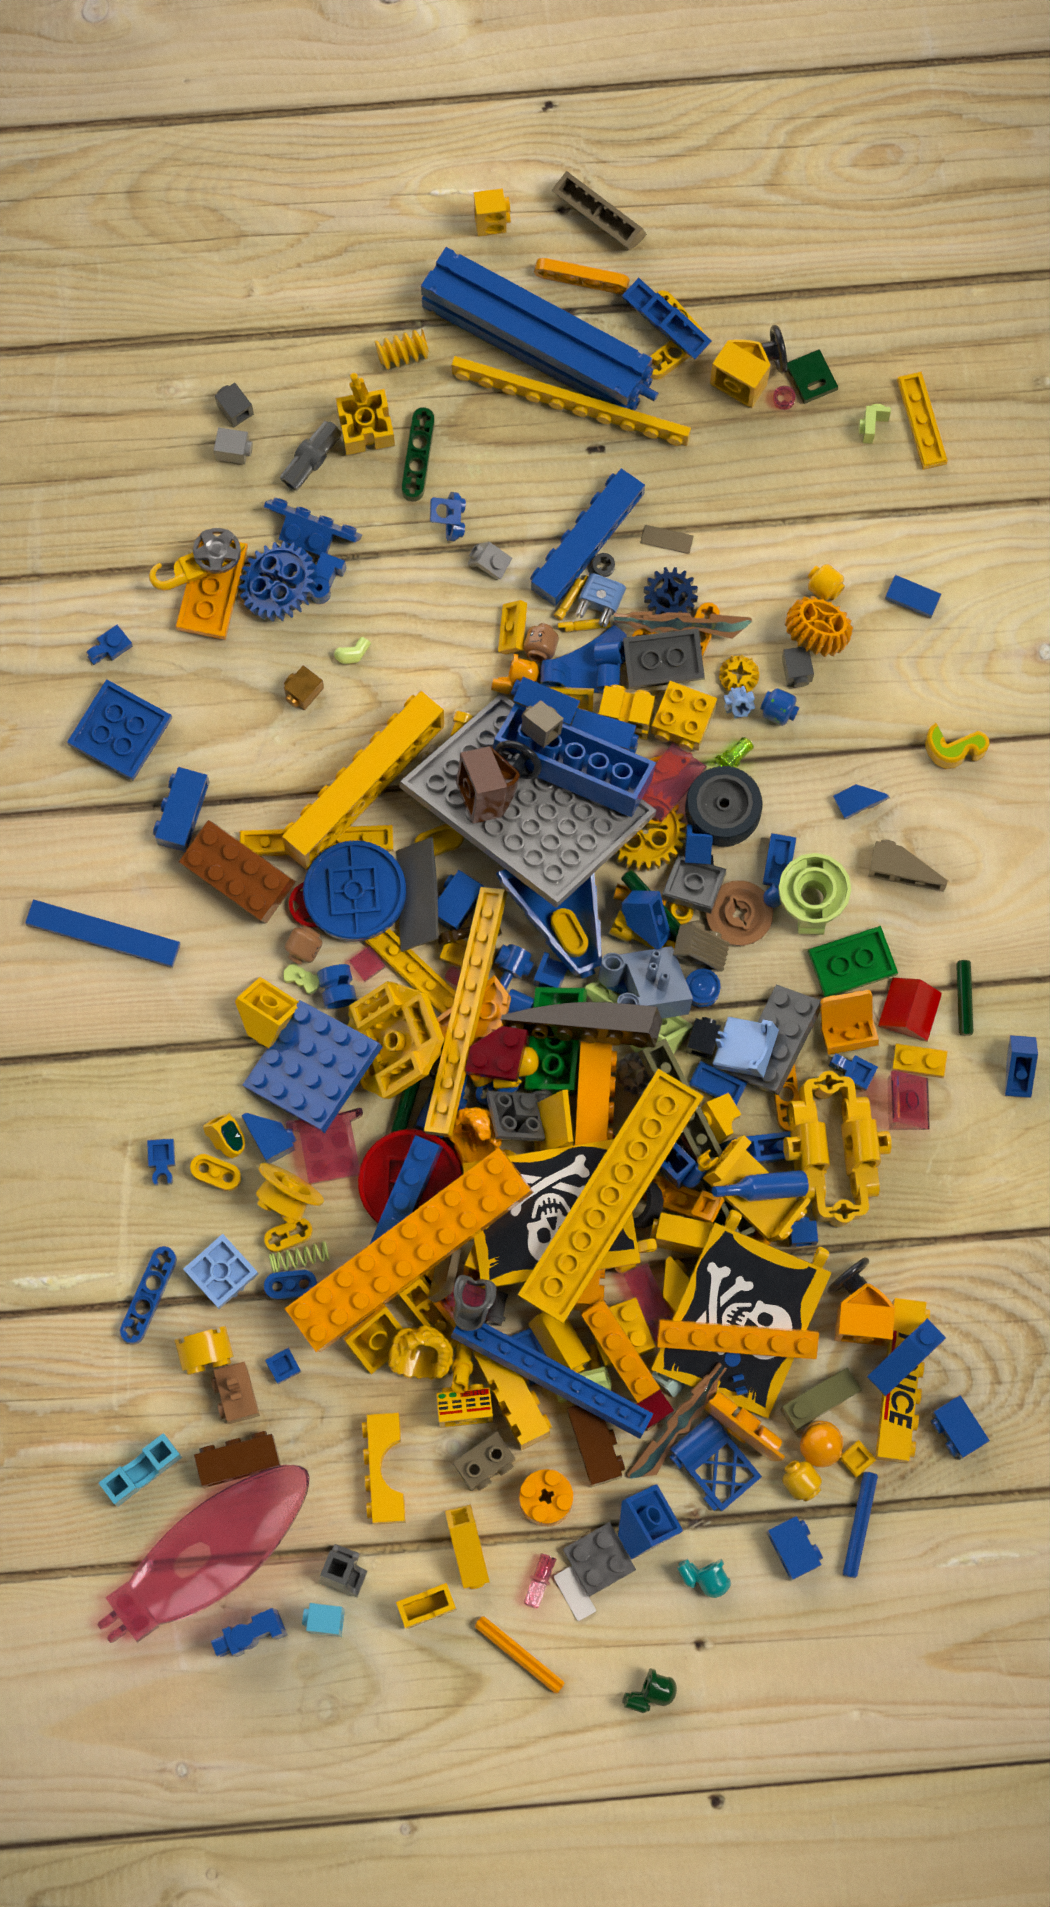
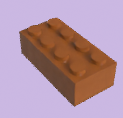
[179,820,296,923]

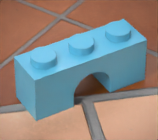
[99,1433,183,1507]

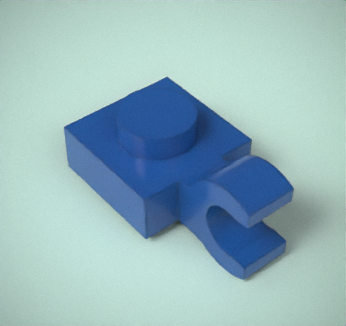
[86,624,133,665]
[828,1053,878,1091]

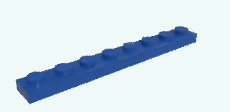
[451,1323,653,1439]

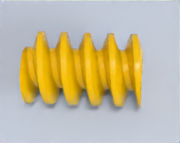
[375,329,429,370]

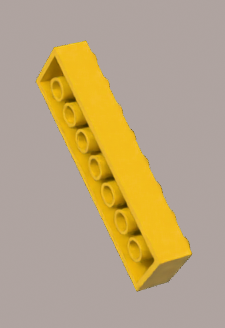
[282,691,444,871]

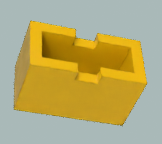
[396,1583,457,1630]

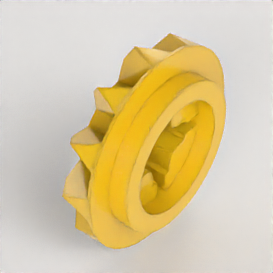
[719,654,760,693]

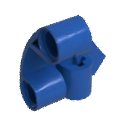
[540,625,627,693]

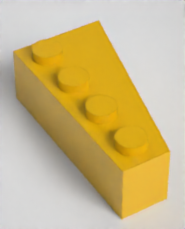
[473,1351,552,1451]

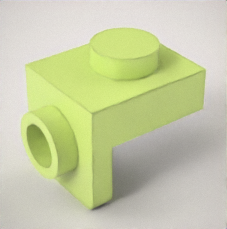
[859,404,891,444]

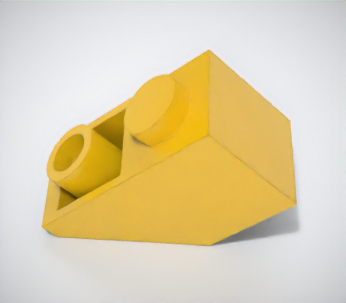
[662,1256,690,1314]

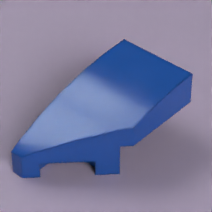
[833,784,890,819]

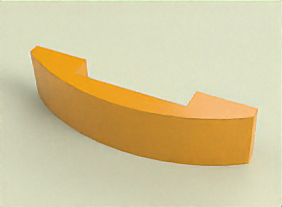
[641,1175,725,1223]

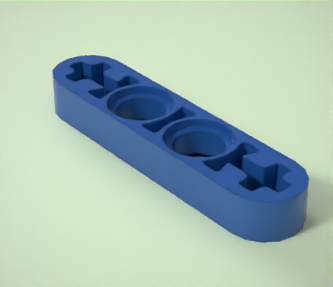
[120,1246,177,1345]

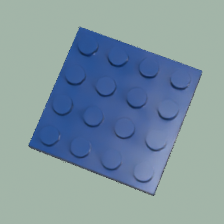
[243,1000,382,1133]

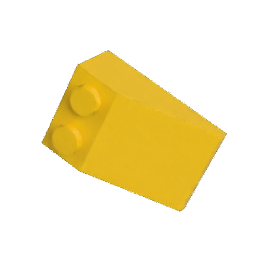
[534,1090,573,1152]

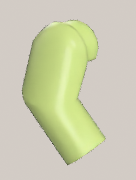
[334,637,371,664]

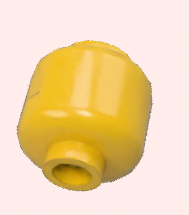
[807,564,845,601]
[782,1460,822,1502]

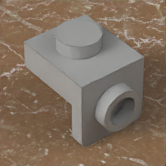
[468,542,512,580]

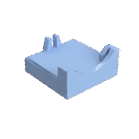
[713,1017,779,1078]
[183,1234,259,1309]

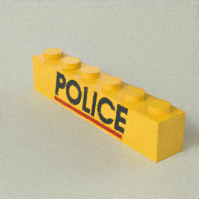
[875,1298,930,1464]

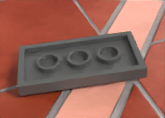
[731,984,821,1095]

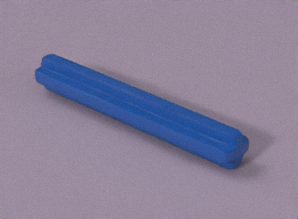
[843,1472,878,1578]

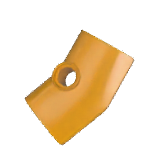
[704,1391,785,1461]

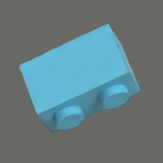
[302,1603,345,1637]

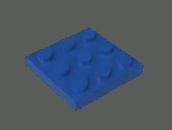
[67,679,172,781]

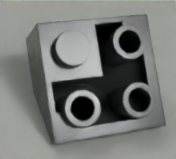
[486,1091,545,1141]

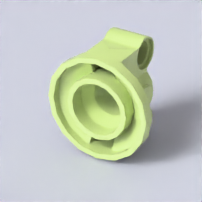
[778,853,851,935]

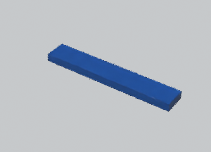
[25,899,181,968]

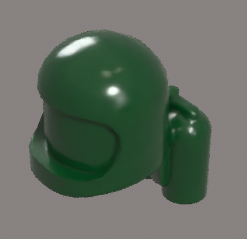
[622,1668,677,1713]

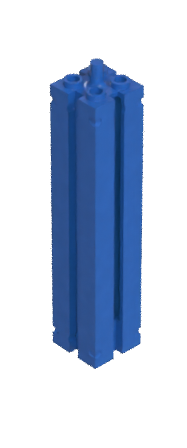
[421,247,659,411]

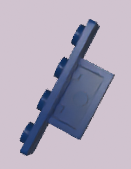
[264,498,362,555]

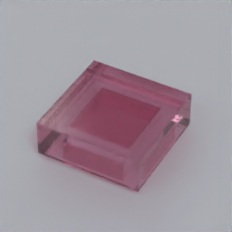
[349,946,386,982]

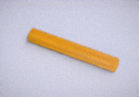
[475,1616,565,1694]

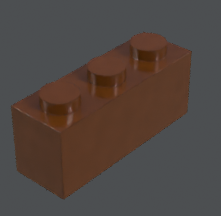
[567,1405,626,1488]
[194,1431,281,1488]

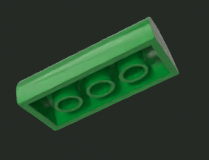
[525,987,587,1096]

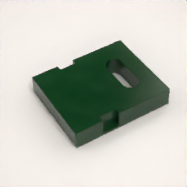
[787,349,838,404]

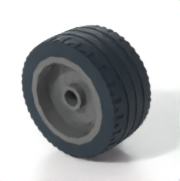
[685,766,763,847]

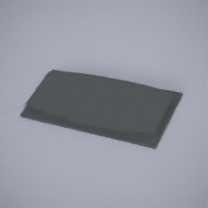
[396,837,438,952]

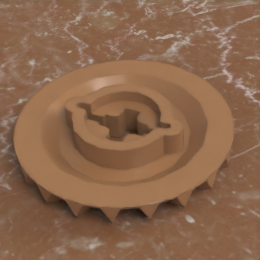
[706,880,773,946]

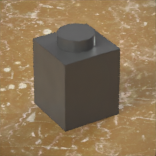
[215,383,254,428]
[782,646,814,688]

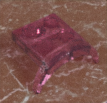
[285,1108,363,1185]

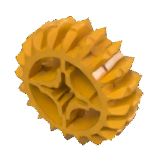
[785,596,853,657]

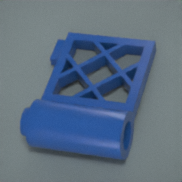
[669,1415,762,1512]

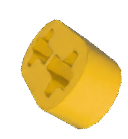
[264,1218,313,1253]

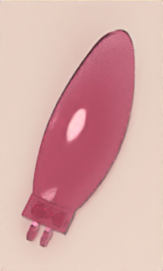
[97,1465,309,1643]

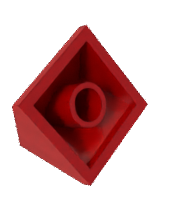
[878,977,942,1042]

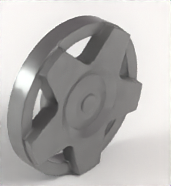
[193,528,241,574]

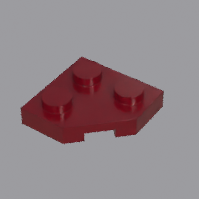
[465,1026,528,1082]

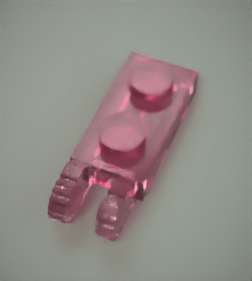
[623,1263,671,1341]

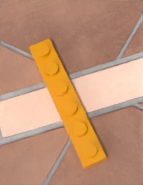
[657,1319,819,1359]

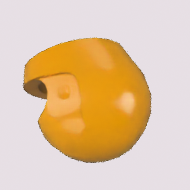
[800,1421,843,1468]

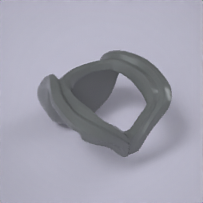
[453,1275,496,1331]

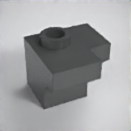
[320,1544,367,1598]

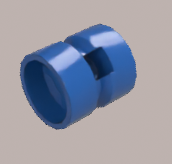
[317,964,357,1009]

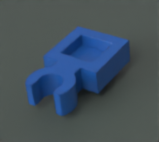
[147,1139,176,1186]

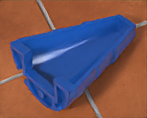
[496,869,602,979]

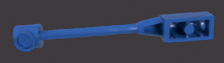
[413,944,534,1140]

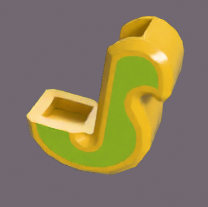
[925,722,989,769]

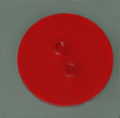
[358,1129,463,1223]

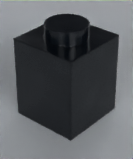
[686,1017,721,1060]

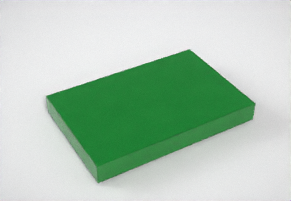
[807,926,898,998]

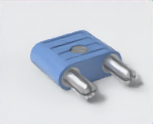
[575,573,626,627]

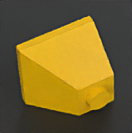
[235,977,299,1048]

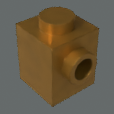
[284,665,324,710]

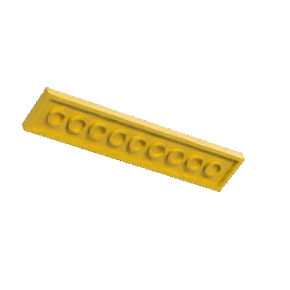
[518,1069,704,1324]

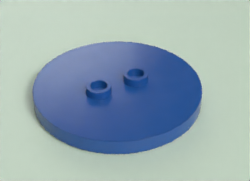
[303,841,406,942]

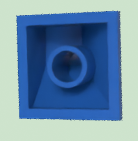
[618,1484,683,1560]

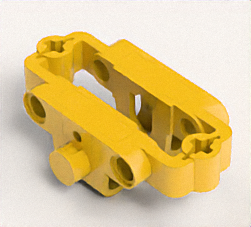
[783,1071,892,1227]

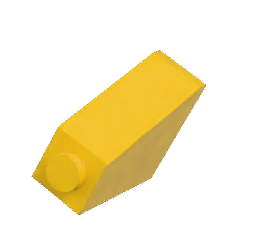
[445,1504,490,1589]

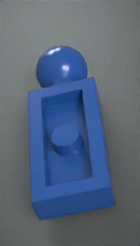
[762,833,797,908]

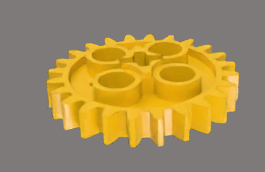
[614,789,686,871]

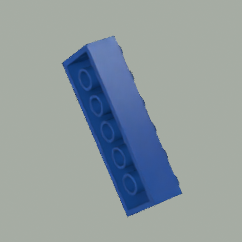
[493,703,656,817]

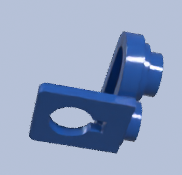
[430,492,466,542]

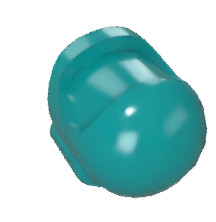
[677,1559,731,1598]

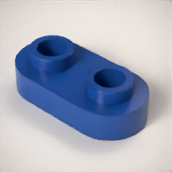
[264,1270,317,1300]

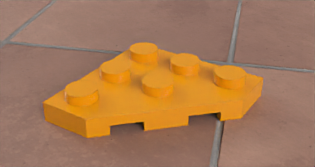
[436,975,511,1082]

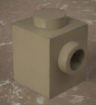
[521,700,564,748]

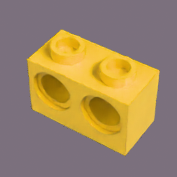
[473,188,511,237]

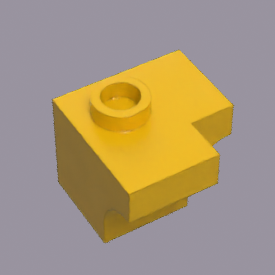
[700,1093,742,1144]

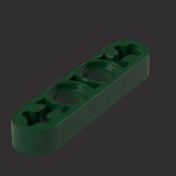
[402,407,435,502]

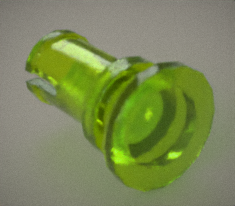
[715,737,754,768]

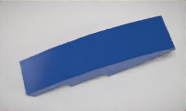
[622,278,712,360]

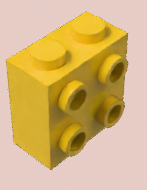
[651,681,717,751]

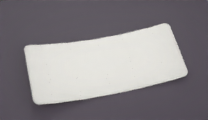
[554,1566,596,1621]

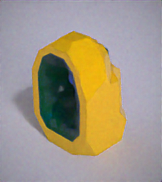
[203,1113,245,1159]

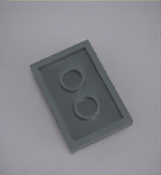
[623,628,705,689]

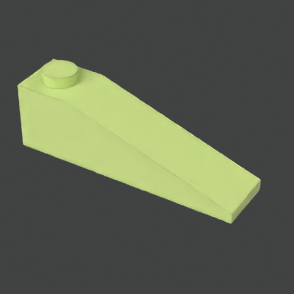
[585,979,693,1054]

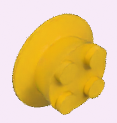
[256,1163,324,1224]

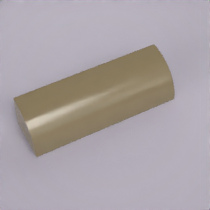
[552,171,647,249]

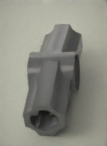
[280,421,342,491]

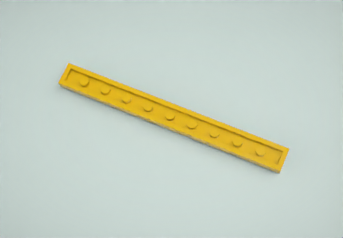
[451,356,691,446]
[424,887,508,1137]

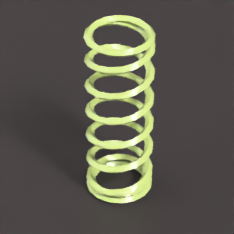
[269,1241,330,1273]

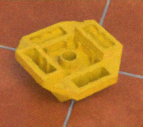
[348,981,444,1099]

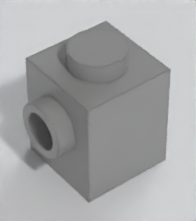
[214,427,253,464]

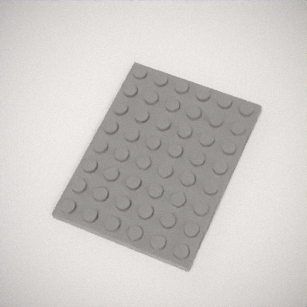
[400,694,656,908]

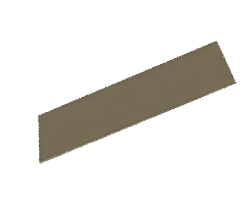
[641,525,694,554]

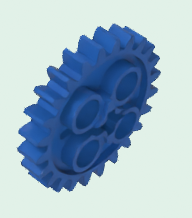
[239,541,319,622]

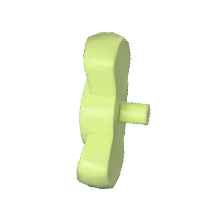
[283,963,320,995]

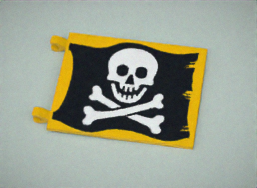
[463,1139,657,1289]
[651,1210,832,1418]

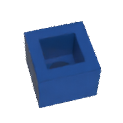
[789,1217,818,1248]

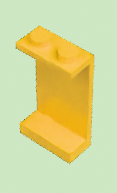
[703,1135,811,1243]

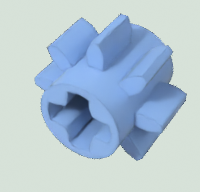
[724,686,755,719]

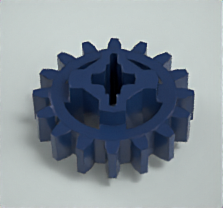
[644,567,698,622]

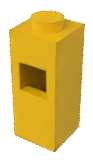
[528,1312,591,1373]

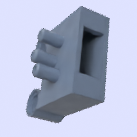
[598,946,693,1019]

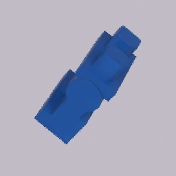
[211,1608,288,1657]

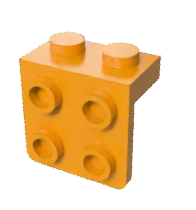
[820,990,879,1055]

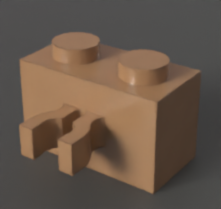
[211,1361,260,1424]

